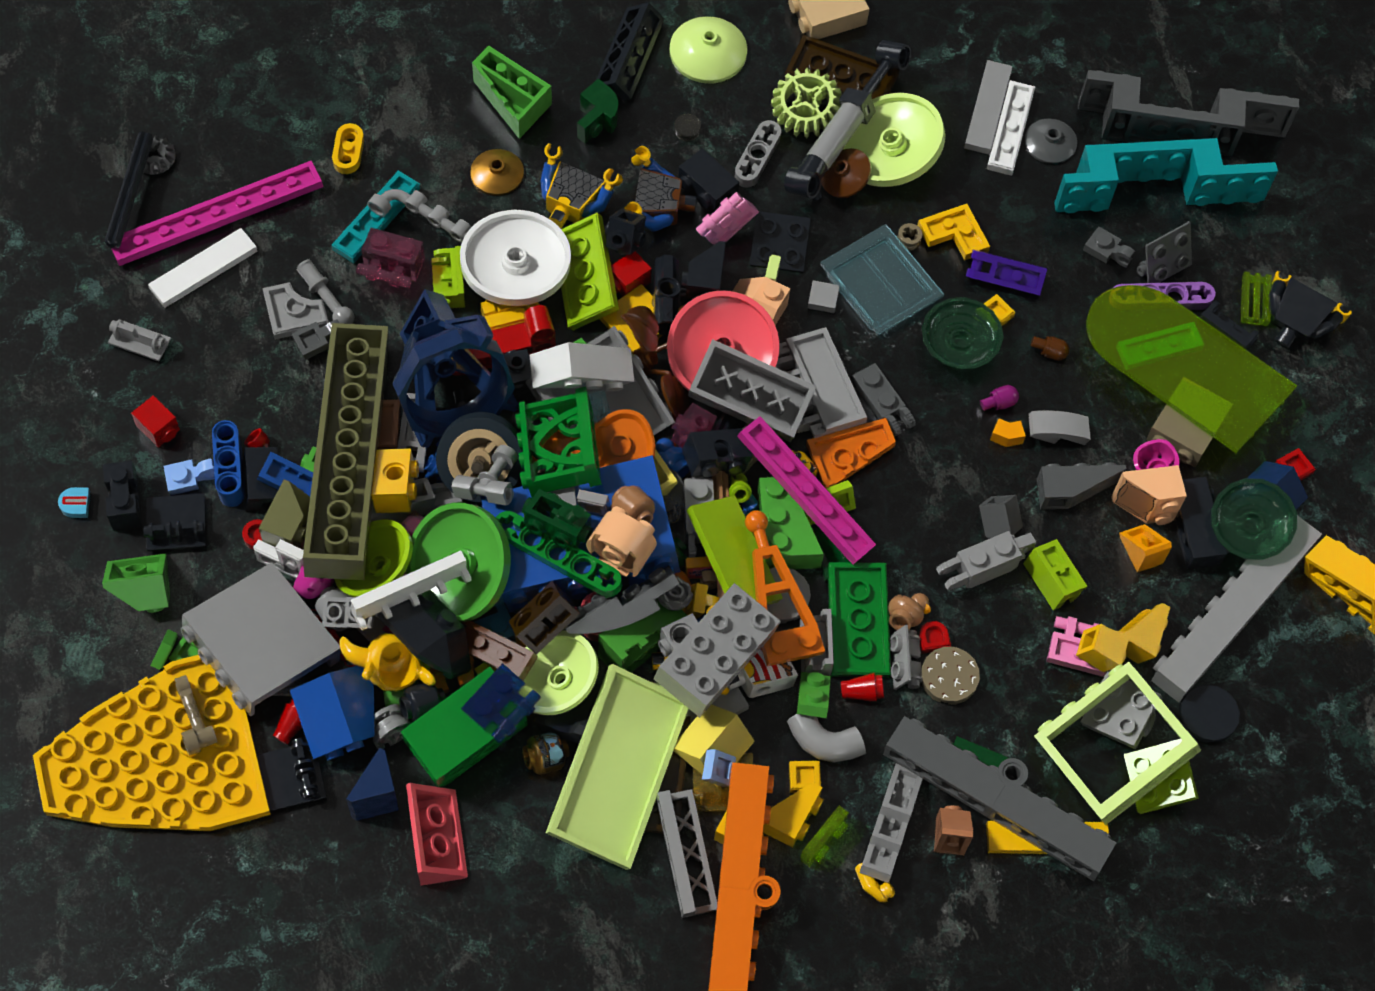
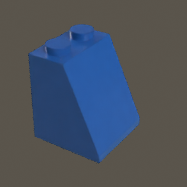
[290,666,375,761]

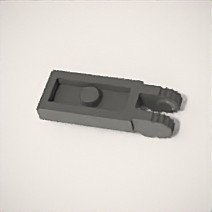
[851,363,916,436]

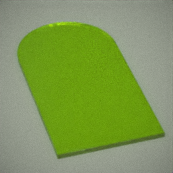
[1086,285,1297,453]

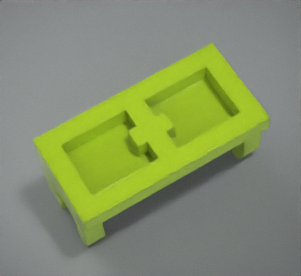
[432,246,465,308]
[1023,539,1087,611]

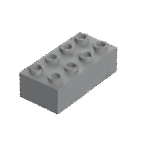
[687,339,817,442]
[654,583,781,718]

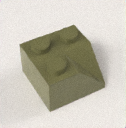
[259,479,310,550]

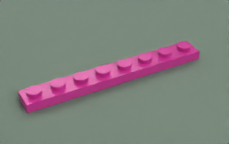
[111,161,323,266]

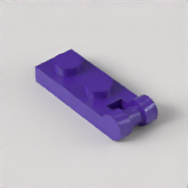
[966,249,1047,295]

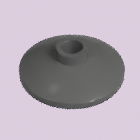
[1025,119,1077,164]

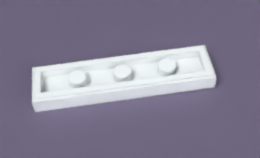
[987,80,1035,176]
[148,228,257,308]

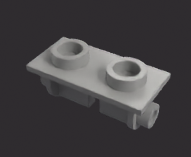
[108,319,171,361]
[890,625,922,690]

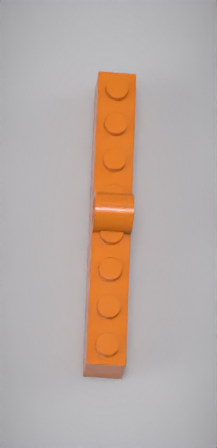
[708,762,781,991]

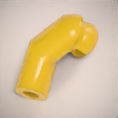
[855,863,895,902]

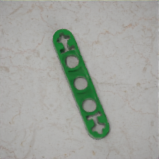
[496,511,622,597]

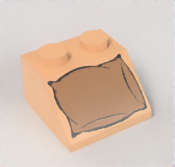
[1111,465,1187,525]

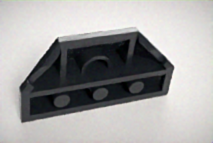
[377,590,471,680]

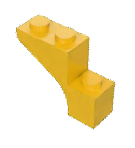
[1076,603,1170,672]
[714,783,824,848]

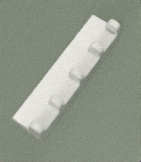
[351,551,472,630]

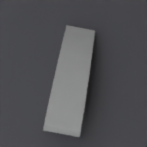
[859,763,923,883]

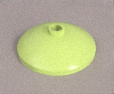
[670,16,747,83]
[512,630,599,715]

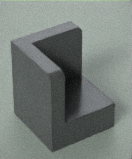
[979,495,1023,538]

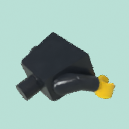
[1269,271,1352,348]

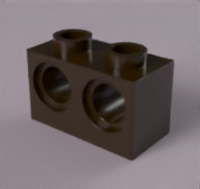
[509,581,580,655]

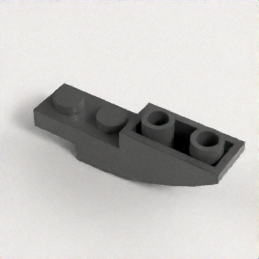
[565,566,680,634]

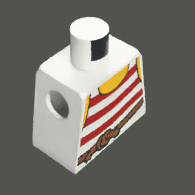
[727,648,798,698]

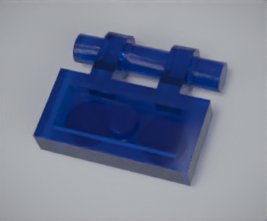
[461,663,541,743]

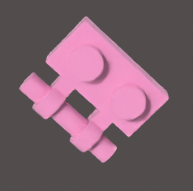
[696,192,759,245]
[1046,616,1106,677]

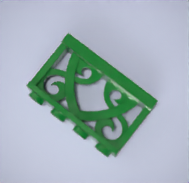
[515,386,602,498]

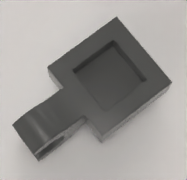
[1083,226,1135,268]
[291,319,339,360]

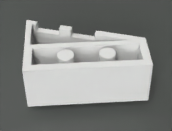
[529,342,634,391]

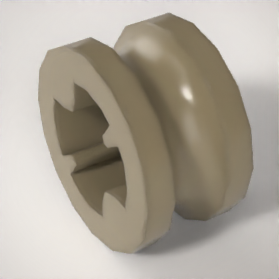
[897,223,922,251]

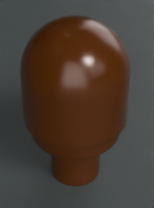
[1030,336,1069,361]

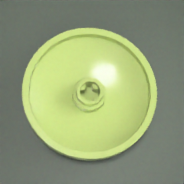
[843,93,945,187]

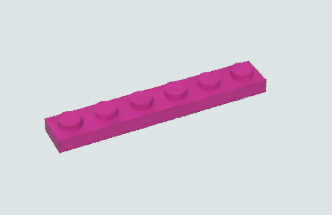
[737,416,876,565]

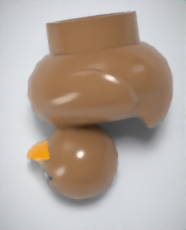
[888,593,931,631]

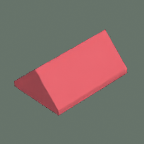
[406,783,468,886]

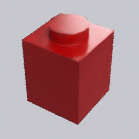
[611,251,652,297]
[131,395,180,447]

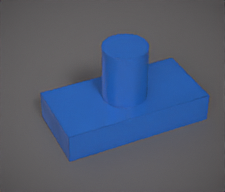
[257,452,313,496]

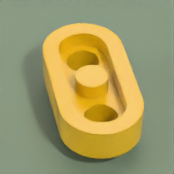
[332,123,364,174]

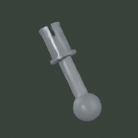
[296,259,355,324]

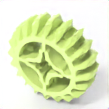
[771,67,841,138]

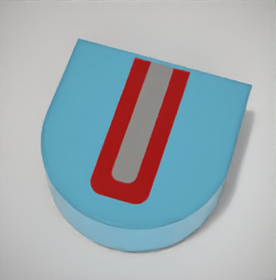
[58,487,91,518]

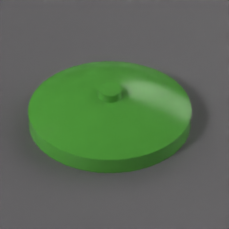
[406,503,511,622]

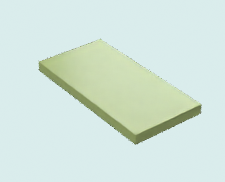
[546,664,689,870]

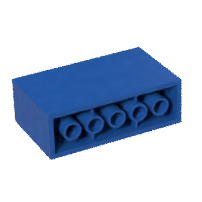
[480,455,680,614]

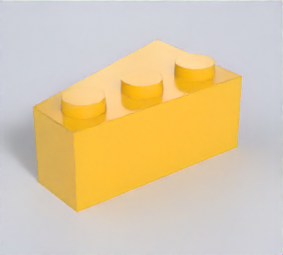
[1304,535,1375,634]

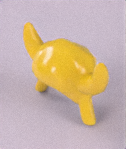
[339,633,436,692]

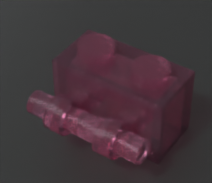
[356,228,425,288]

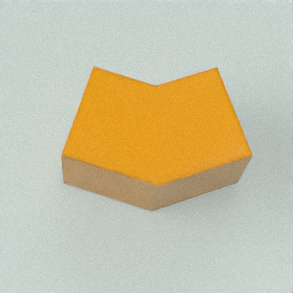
[990,419,1026,447]

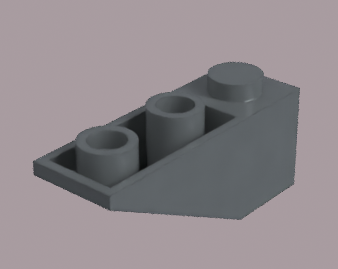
[1037,462,1127,510]

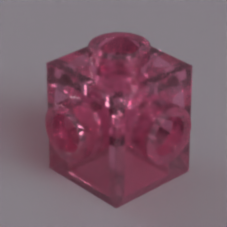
[671,403,717,448]

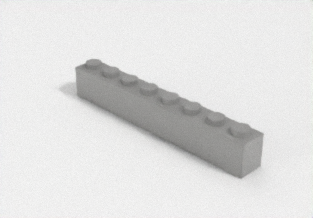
[1151,513,1322,703]

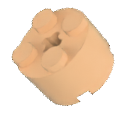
[586,506,657,577]

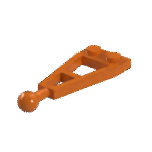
[745,510,825,666]

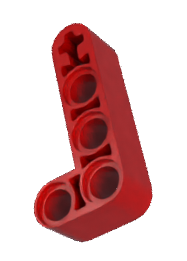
[452,305,556,376]

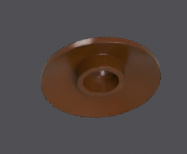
[821,148,871,198]

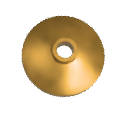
[470,149,524,196]

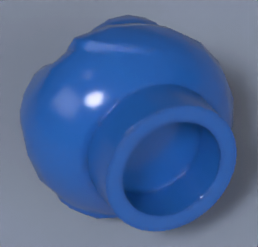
[655,438,690,478]

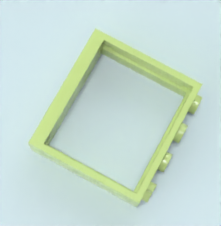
[1034,662,1201,825]

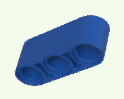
[212,420,245,507]

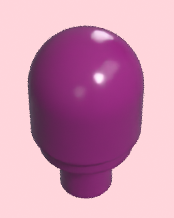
[980,385,1019,411]

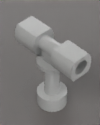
[451,445,518,505]

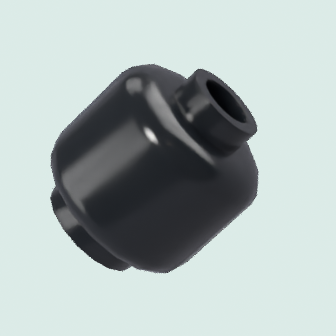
[399,682,446,723]

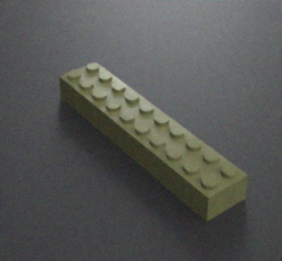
[303,323,389,580]

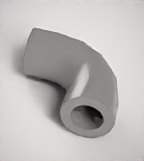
[787,714,866,763]

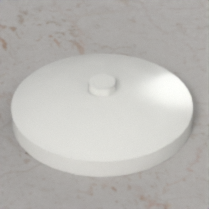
[460,210,571,306]

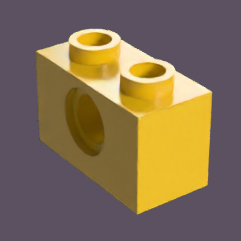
[371,449,419,513]

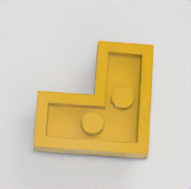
[917,204,990,260]

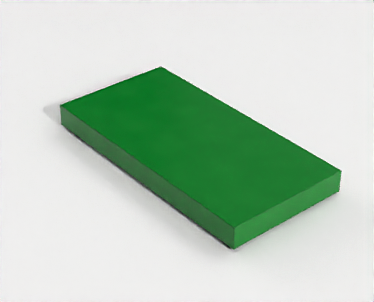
[827,562,891,678]

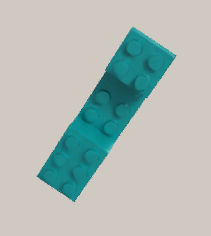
[1054,138,1278,213]

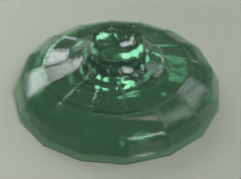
[922,297,1004,370]
[1211,478,1297,560]

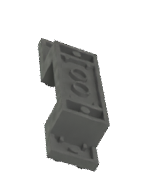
[1078,70,1299,157]

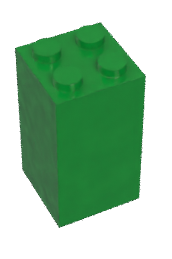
[400,666,529,788]

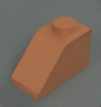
[934,805,973,855]

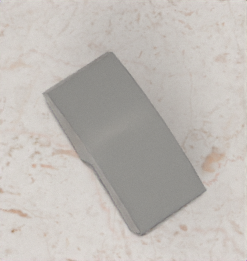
[1029,411,1091,445]
[322,597,375,629]

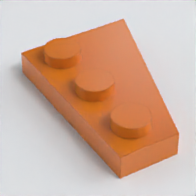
[806,418,896,488]

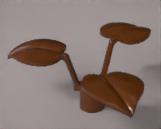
[621,304,690,425]

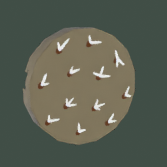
[921,647,980,705]

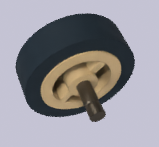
[436,412,523,502]

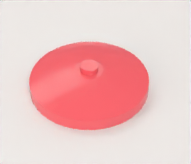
[667,291,779,391]

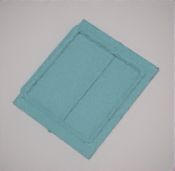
[820,224,944,336]

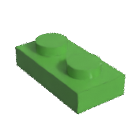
[797,672,831,718]

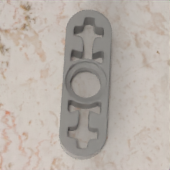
[734,120,781,188]

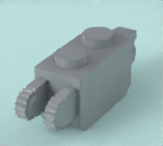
[683,476,714,558]
[936,531,1036,590]

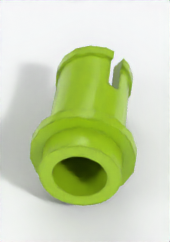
[729,473,752,503]

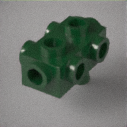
[522,489,593,549]

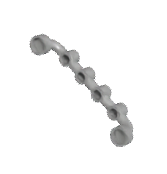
[367,189,471,242]

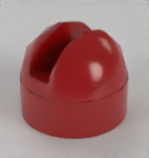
[244,428,270,447]

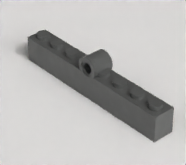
[883,716,1116,881]

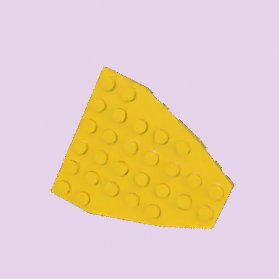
[33,655,271,831]

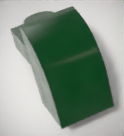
[577,79,618,143]

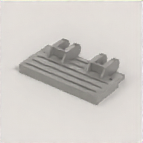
[776,327,867,438]

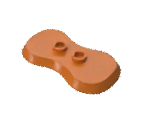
[535,409,655,474]

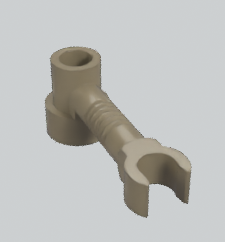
[174,675,217,756]

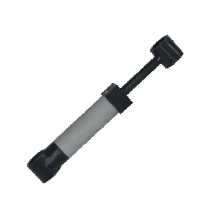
[784,40,911,201]

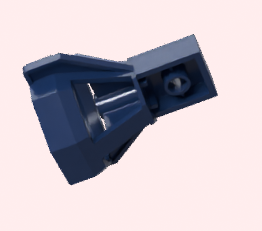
[393,289,519,448]

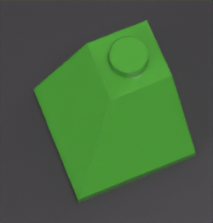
[102,554,170,613]

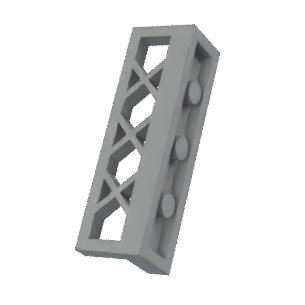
[656,789,717,918]

